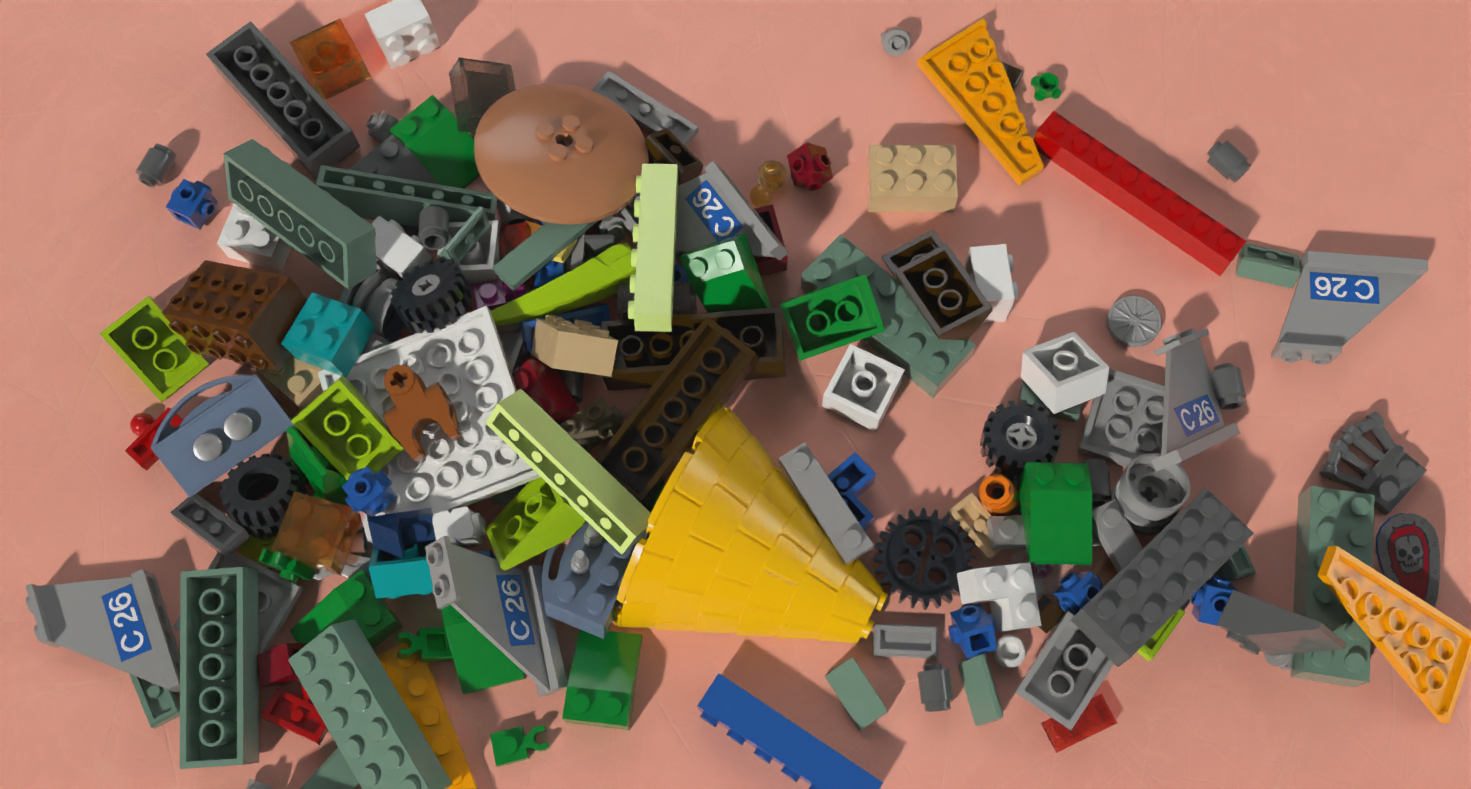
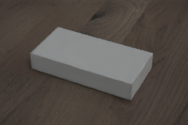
[873,623,937,659]

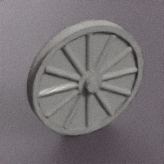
[1107,296,1162,347]

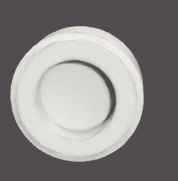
[993,635,1026,669]

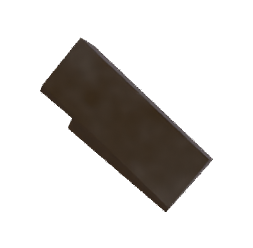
[882,230,992,341]

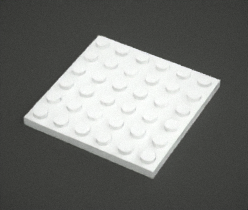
[318,306,541,543]

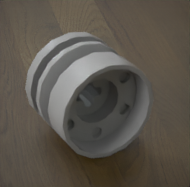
[339,271,405,341]
[1110,453,1191,536]

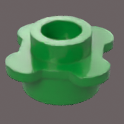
[1030,73,1062,101]

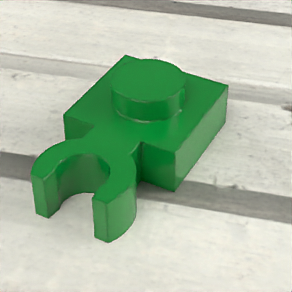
[259,548,315,583]
[395,627,453,663]
[490,726,550,767]

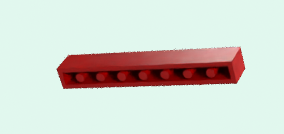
[1033,110,1247,276]

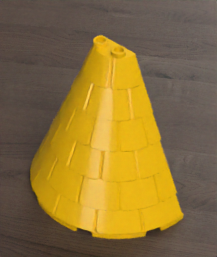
[613,407,888,643]

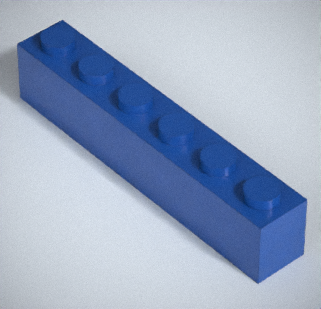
[697,673,883,789]

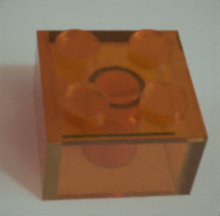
[289,18,372,100]
[271,492,362,576]

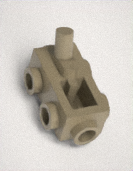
[559,397,624,453]

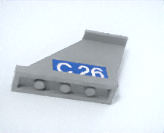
[620,161,789,260]
[1271,251,1428,365]
[1151,328,1240,472]
[425,536,568,697]
[26,569,180,694]

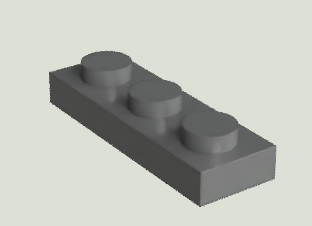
[170,494,251,558]

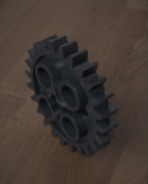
[873,508,976,610]

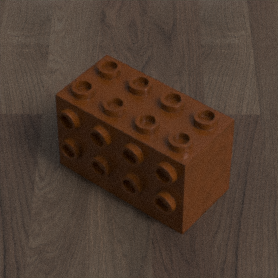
[162,260,307,371]

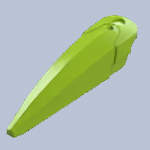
[491,242,636,326]

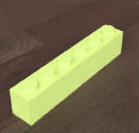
[628,164,678,332]
[485,389,651,555]

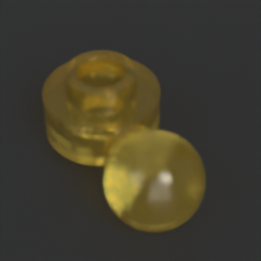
[750,160,786,207]

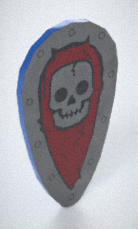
[1375,513,1440,608]

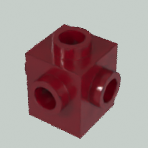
[787,142,833,191]

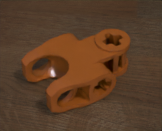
[383,365,462,462]

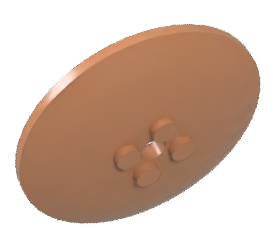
[474,84,649,225]

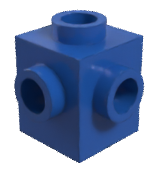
[166,179,218,230]
[342,466,397,516]
[1054,571,1103,616]
[1191,576,1239,626]
[948,603,997,659]

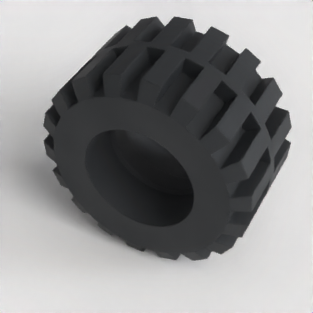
[220,453,309,538]

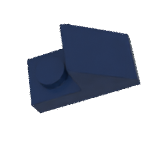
[367,508,436,558]

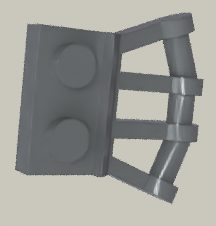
[1319,412,1427,515]

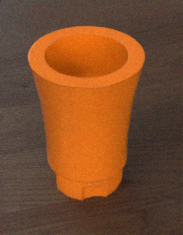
[978,474,1021,516]

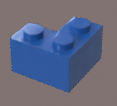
[828,452,876,531]

